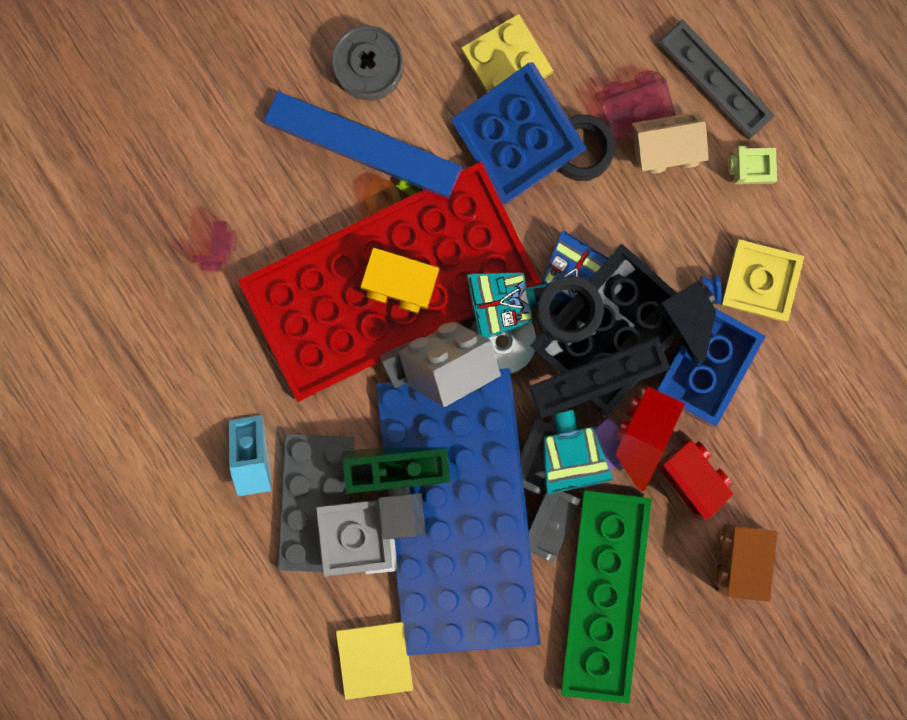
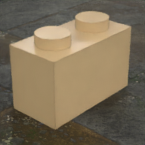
[632,112,709,173]

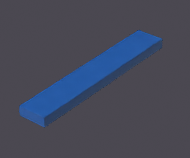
[264,91,462,199]

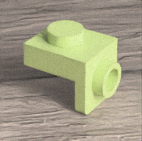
[728,146,777,184]

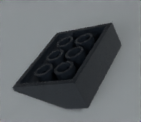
[530,244,677,416]

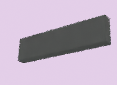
[657,19,775,140]

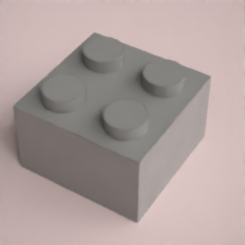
[398,322,501,407]

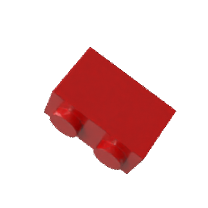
[615,386,685,492]
[656,440,733,521]

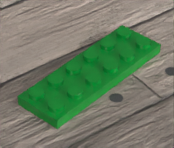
[560,490,652,704]

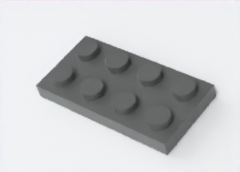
[278,434,354,572]

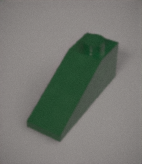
[342,447,450,494]

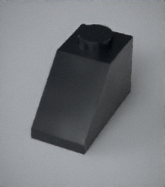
[658,281,716,364]

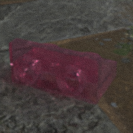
[595,70,676,138]

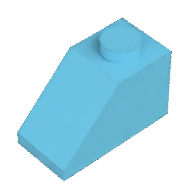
[229,415,271,496]

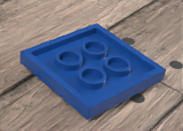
[451,62,587,205]

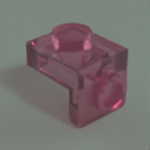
[192,221,237,272]

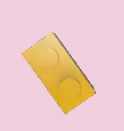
[361,248,439,313]

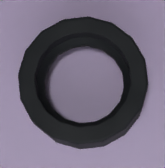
[558,115,615,181]
[537,276,604,343]

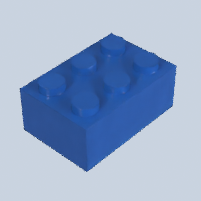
[654,308,766,427]

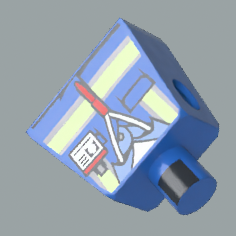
[541,230,608,316]

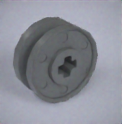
[332,25,404,101]

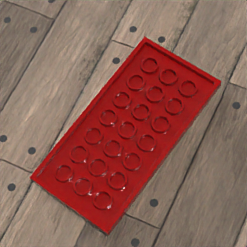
[238,162,541,402]

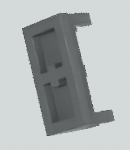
[520,418,557,496]
[528,491,582,562]

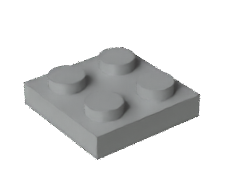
[315,499,392,577]

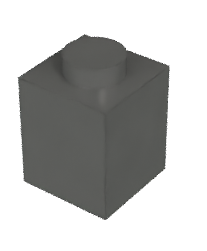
[379,487,426,539]

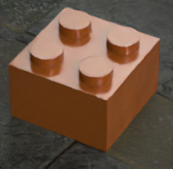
[713,524,777,602]

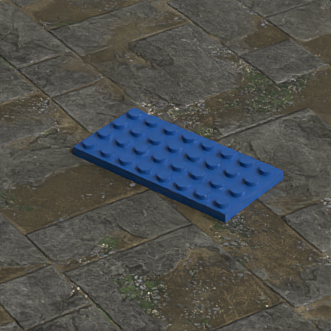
[376,368,541,655]

